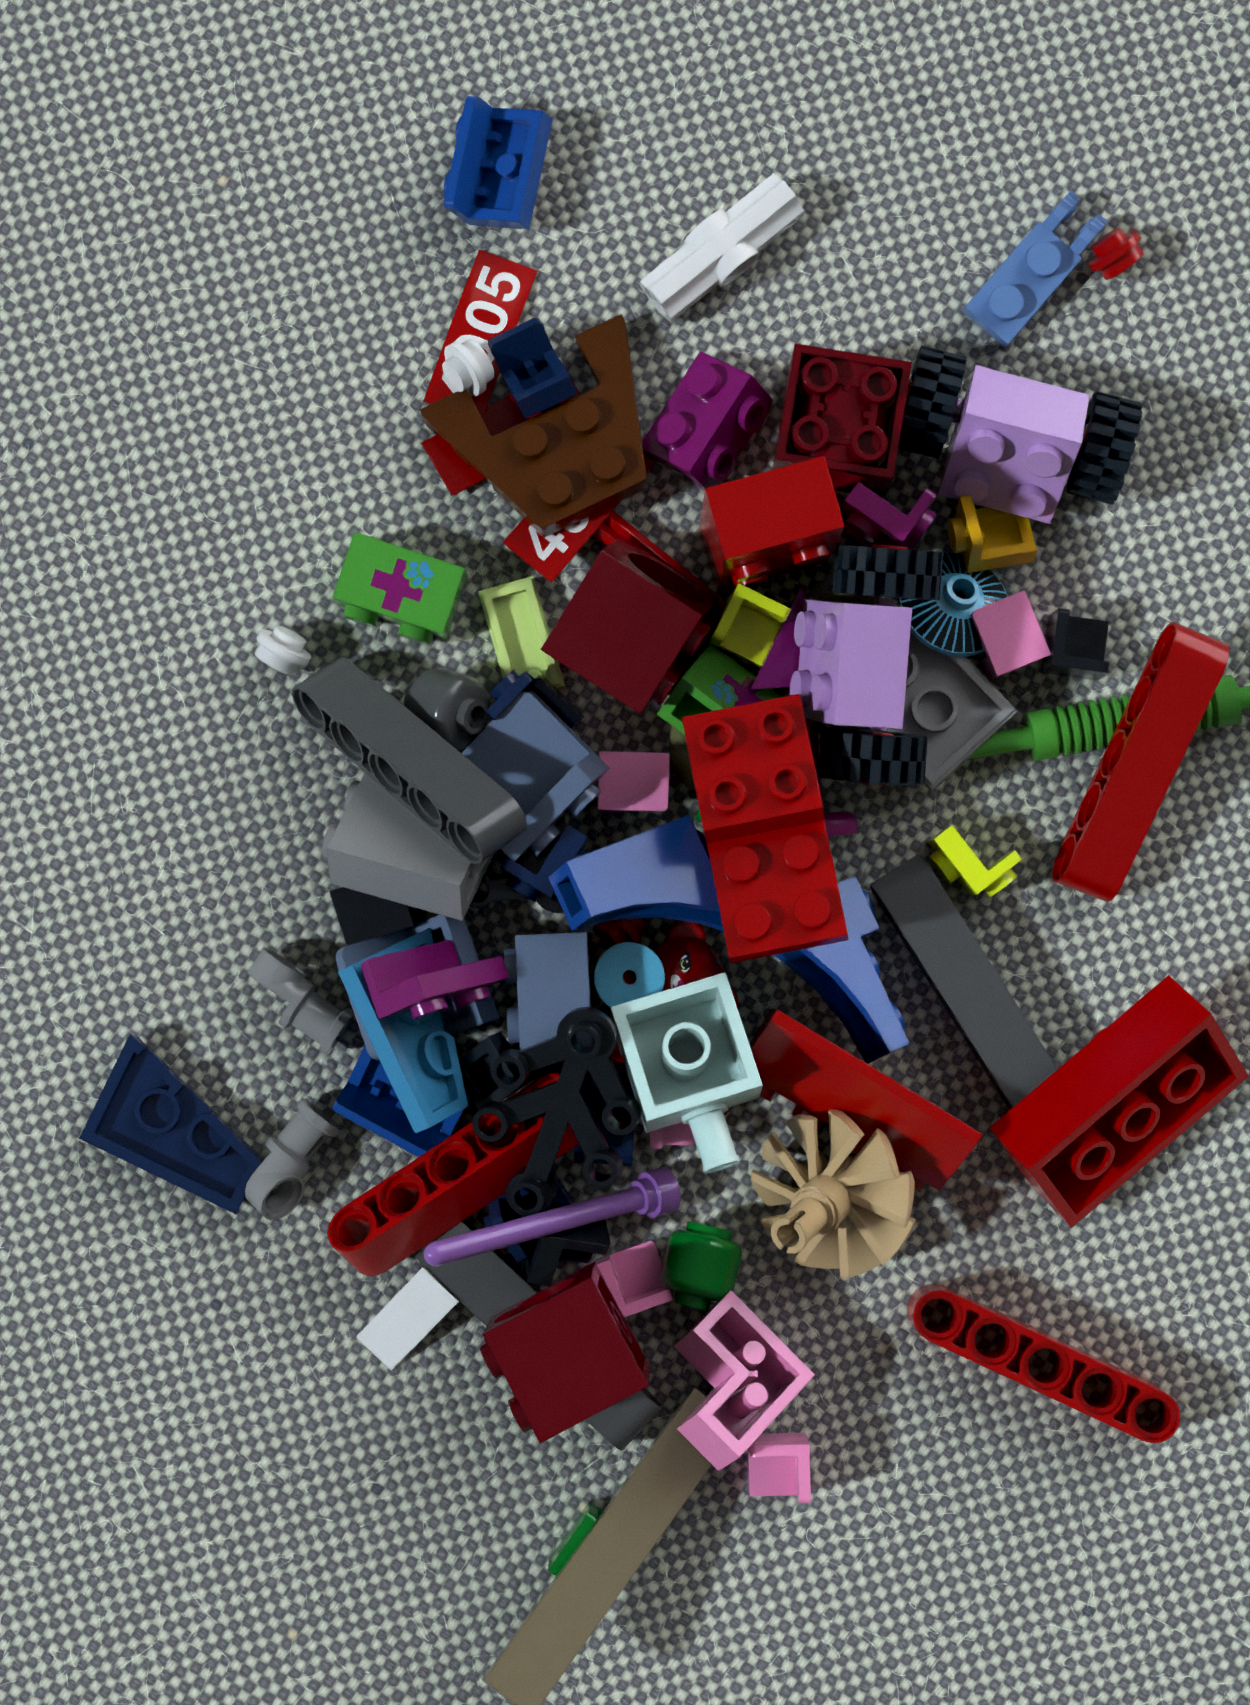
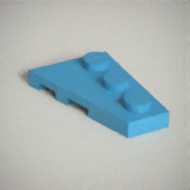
[338,928,468,1133]

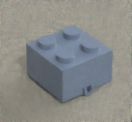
[504,927,593,1050]

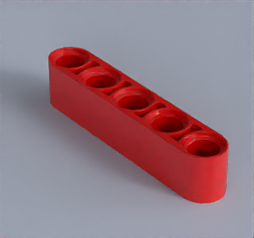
[1052,622,1229,902]
[327,1073,595,1276]
[907,1283,1181,1443]

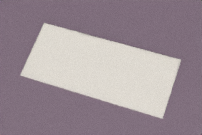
[356,1267,459,1371]

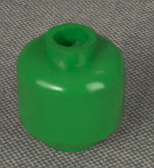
[660,1221,742,1311]

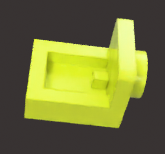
[928,825,1022,897]

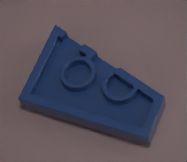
[79,1033,264,1214]

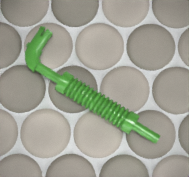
[968,675,1250,761]

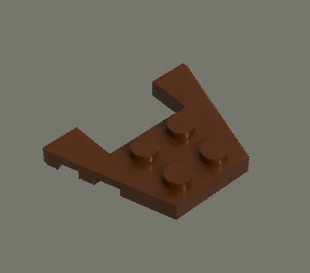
[420,314,648,538]

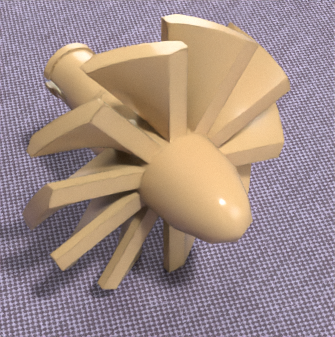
[751,1109,916,1278]

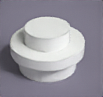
[442,339,494,397]
[254,625,311,676]

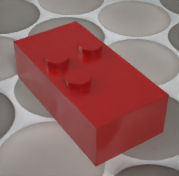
[699,455,845,593]
[989,975,1249,1228]

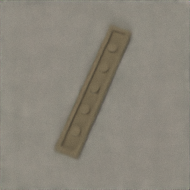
[482,1388,712,1705]

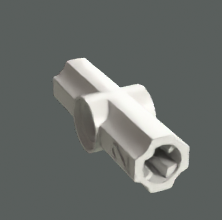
[640,173,805,323]

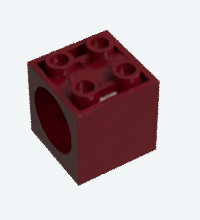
[772,343,912,498]
[540,536,719,714]
[480,1262,650,1443]

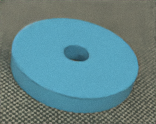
[594,942,665,1007]

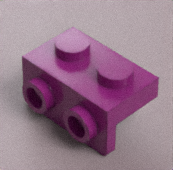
[642,351,773,491]
[840,482,936,550]
[361,940,509,1020]

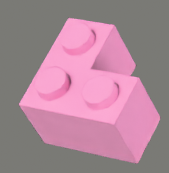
[673,1290,815,1471]

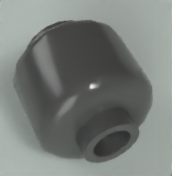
[404,668,490,749]

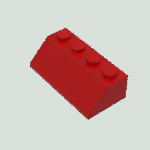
[749,1008,983,1193]

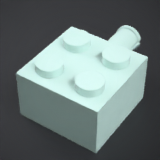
[611,972,763,1174]

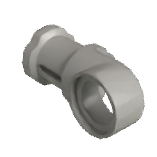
[247,947,355,1055]
[245,1098,341,1220]

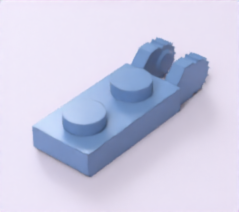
[962,191,1108,349]

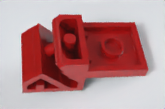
[682,694,849,963]

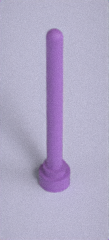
[424,1167,681,1266]

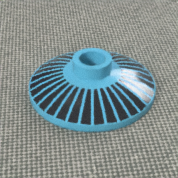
[897,552,1008,657]

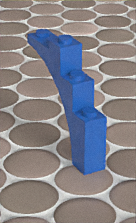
[548,815,910,1064]

